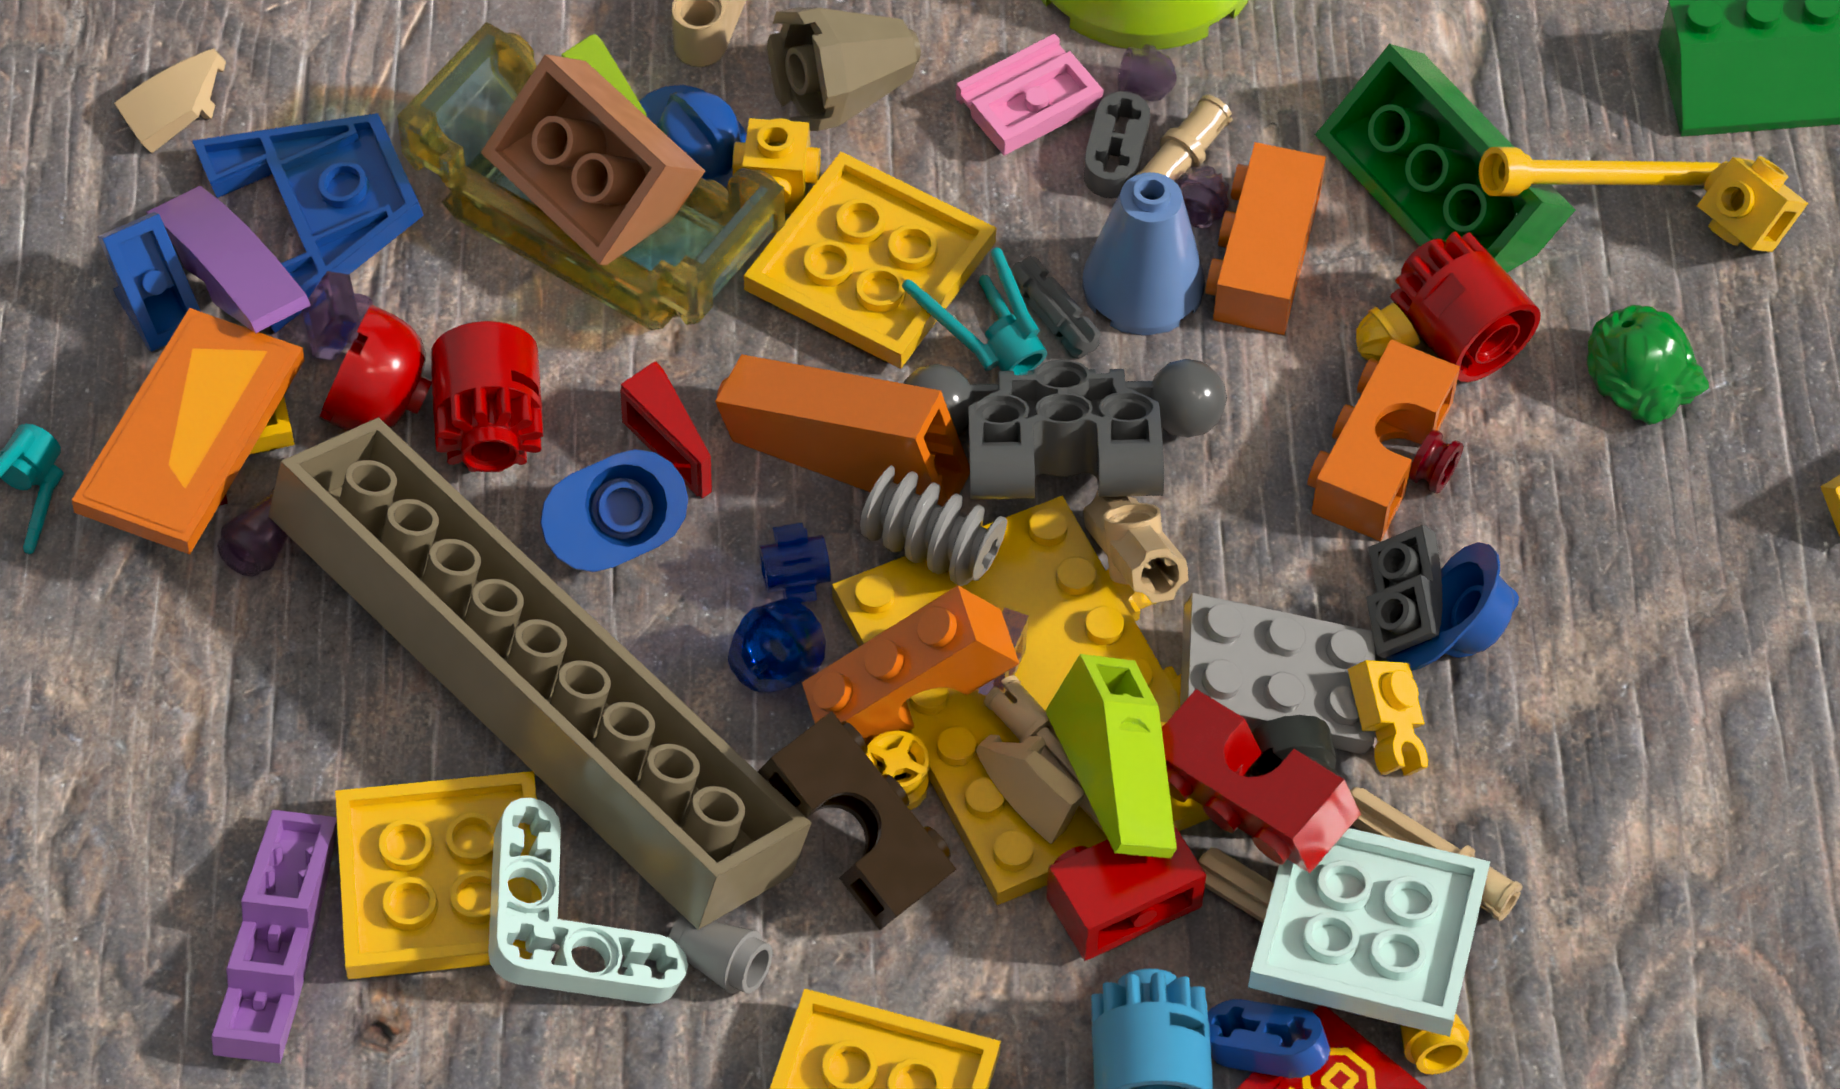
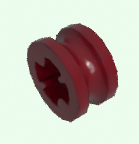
[1408,429,1464,494]

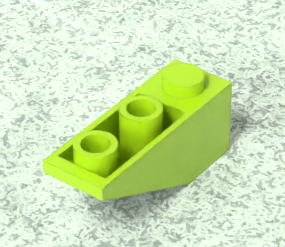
[1045,654,1177,858]

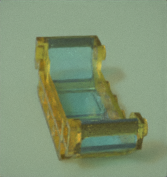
[397,22,785,330]

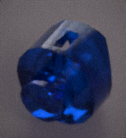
[728,599,826,693]

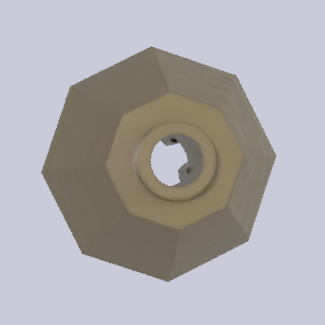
[767,7,921,131]

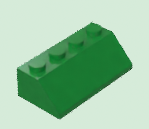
[1658,0,1840,137]
[1315,44,1575,273]

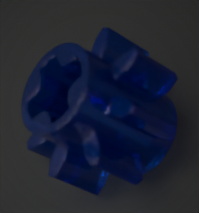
[759,522,831,606]

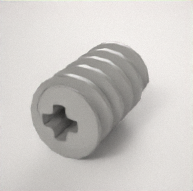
[860,465,1007,586]

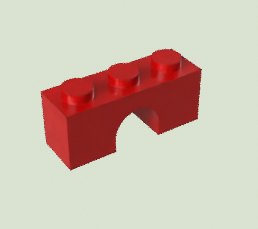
[1162,689,1361,873]

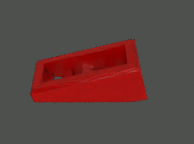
[620,362,712,499]

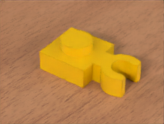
[1347,660,1428,776]

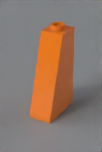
[715,354,970,507]

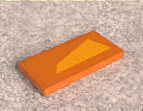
[71,308,305,555]

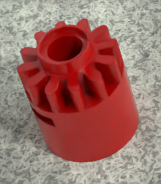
[1390,232,1541,382]
[430,321,543,472]

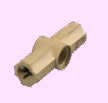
[1083,490,1188,604]

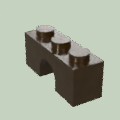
[757,711,957,930]

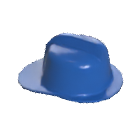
[639,85,747,193]
[540,449,688,572]
[1386,542,1519,671]

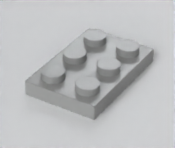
[1180,593,1375,755]

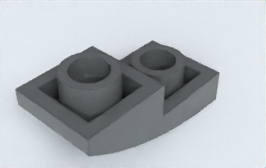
[1366,524,1442,658]

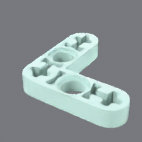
[488,798,688,1004]

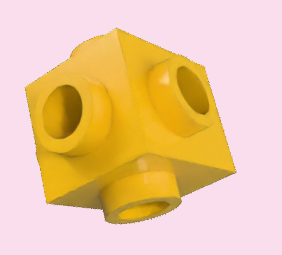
[732,118,821,214]
[1697,156,1809,252]

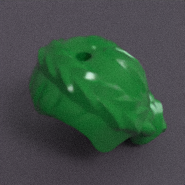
[1586,305,1709,425]

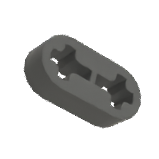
[1084,91,1150,198]

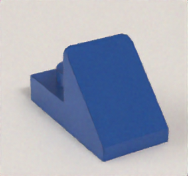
[97,212,201,352]

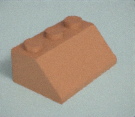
[480,54,705,265]

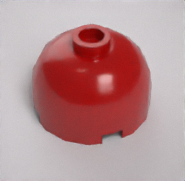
[319,304,432,431]

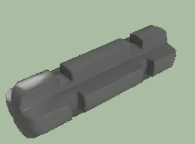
[1011,256,1101,358]

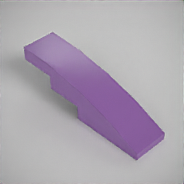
[147,186,311,333]
[212,810,337,1063]

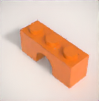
[1307,339,1460,542]
[802,585,1019,746]

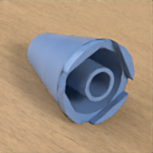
[1082,172,1205,336]

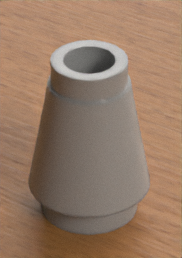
[669,915,773,994]

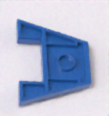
[192,113,424,333]

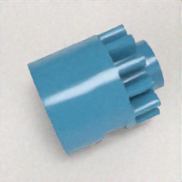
[1091,969,1213,1089]

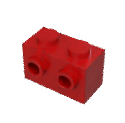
[1046,825,1206,961]

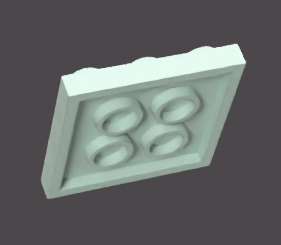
[1248,828,1490,1037]

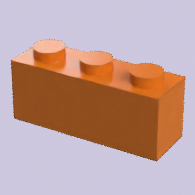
[1205,142,1326,336]

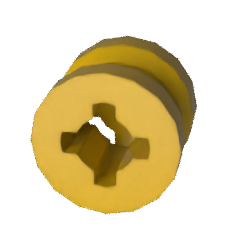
[866,730,930,810]

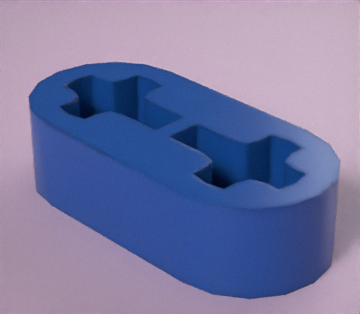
[1208,999,1330,1078]

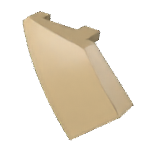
[114,49,226,153]
[976,735,1085,844]

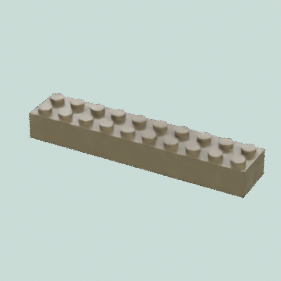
[268,417,812,930]

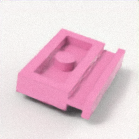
[956,33,1104,156]

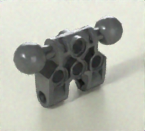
[903,359,1227,500]

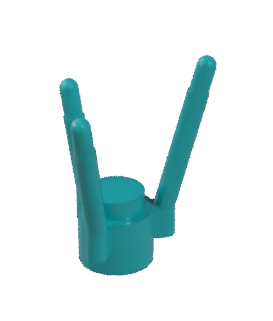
[902,247,1048,375]
[0,423,64,554]

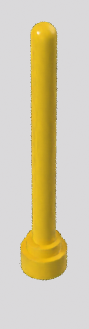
[1479,147,1720,196]

